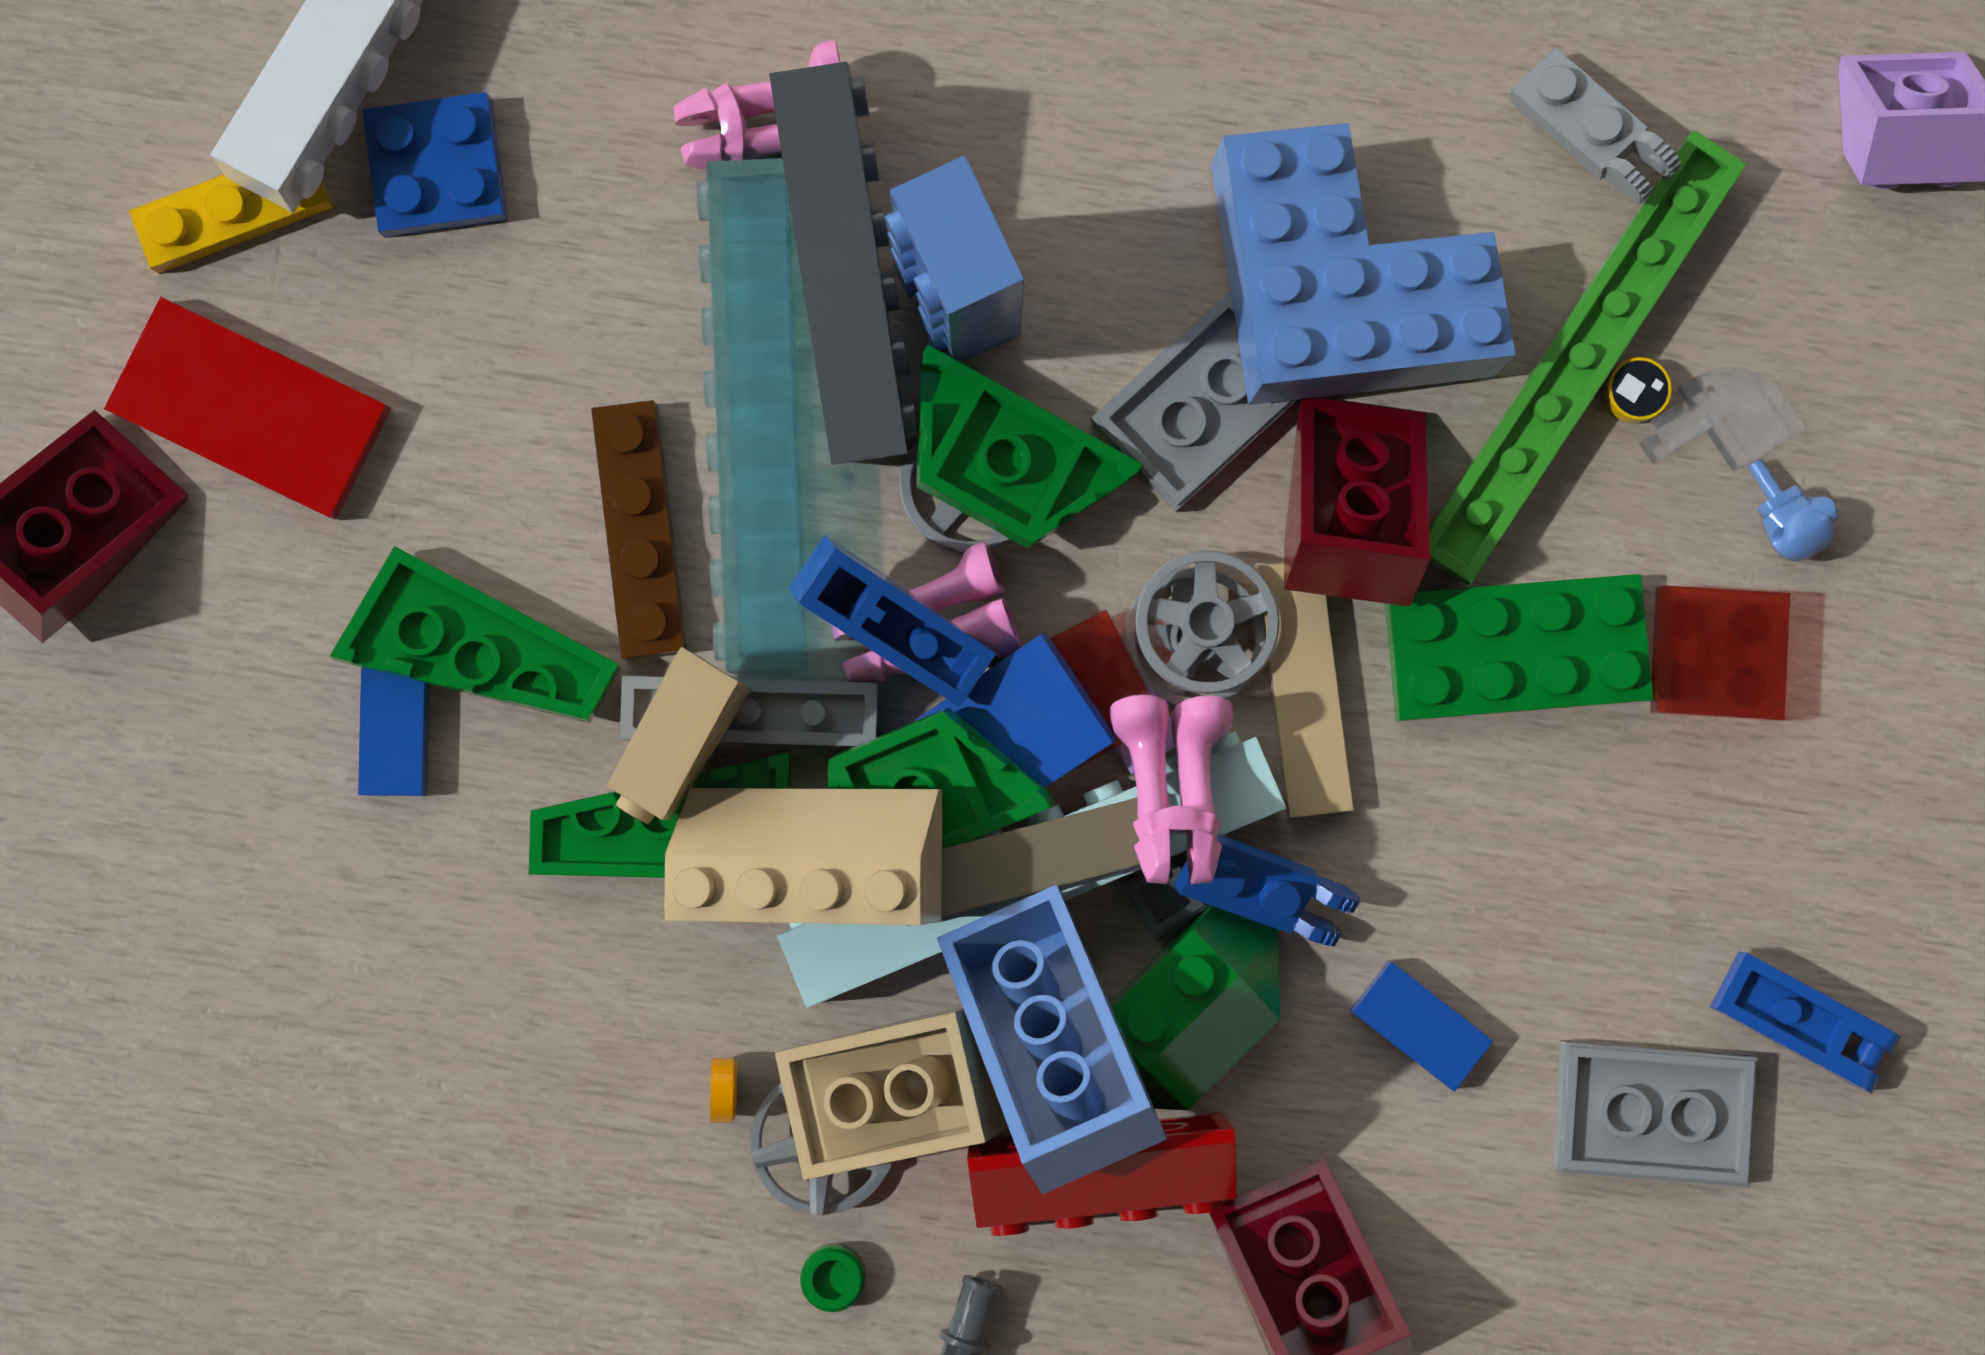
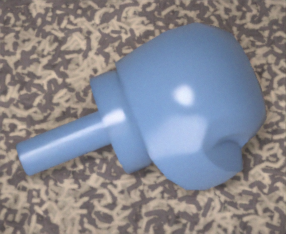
[1748,459,1839,562]

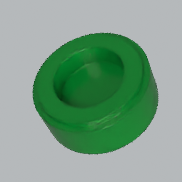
[800,1243,866,1312]

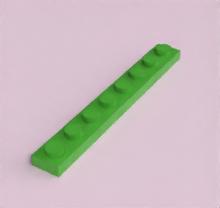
[1429,130,1747,585]

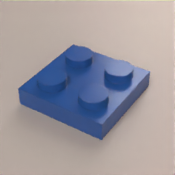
[362,92,508,238]

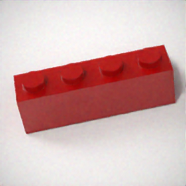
[967,1112,1237,1236]

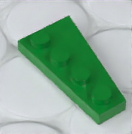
[329,546,621,723]
[528,752,791,878]

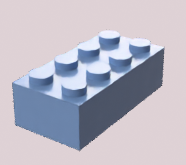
[884,155,1024,363]
[937,884,1167,1194]

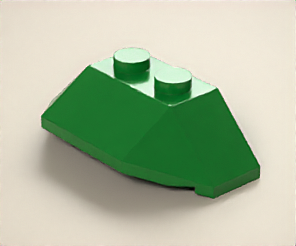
[1109,905,1280,1111]

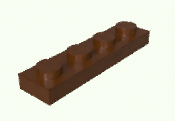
[591,400,687,660]

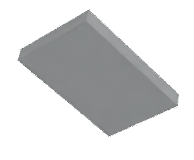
[1091,290,1298,512]
[1552,1041,1758,1187]

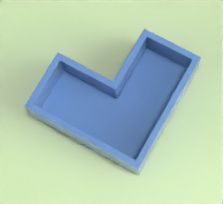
[1211,123,1516,405]

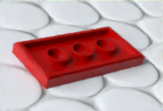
[104,296,391,521]

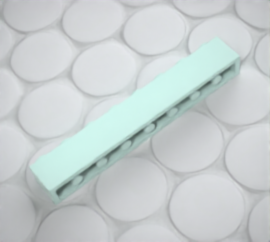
[777,731,1286,1008]

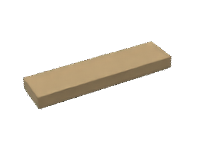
[1255,563,1353,818]

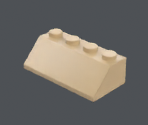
[664,788,942,925]

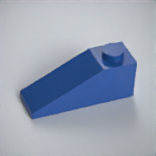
[789,535,996,707]

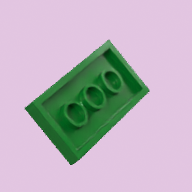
[1385,574,1653,722]

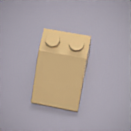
[774,1007,1006,1180]

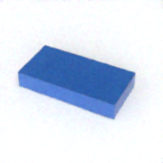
[358,668,430,796]
[1350,961,1493,1092]

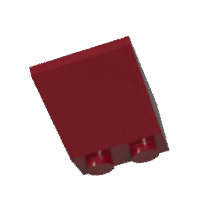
[1284,397,1430,607]
[0,409,188,643]
[1209,1158,1412,1355]

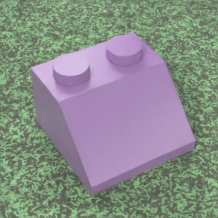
[1838,52,1985,189]

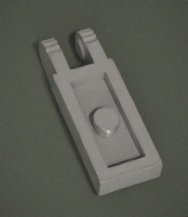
[1510,47,1682,204]

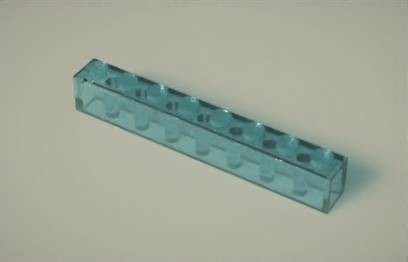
[697,158,808,675]

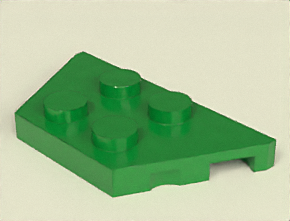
[916,344,1142,549]
[828,707,1055,849]

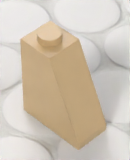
[607,647,752,824]

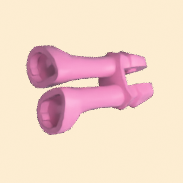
[673,39,841,171]
[830,541,1023,682]
[1110,695,1234,884]

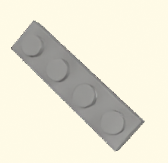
[620,676,879,747]

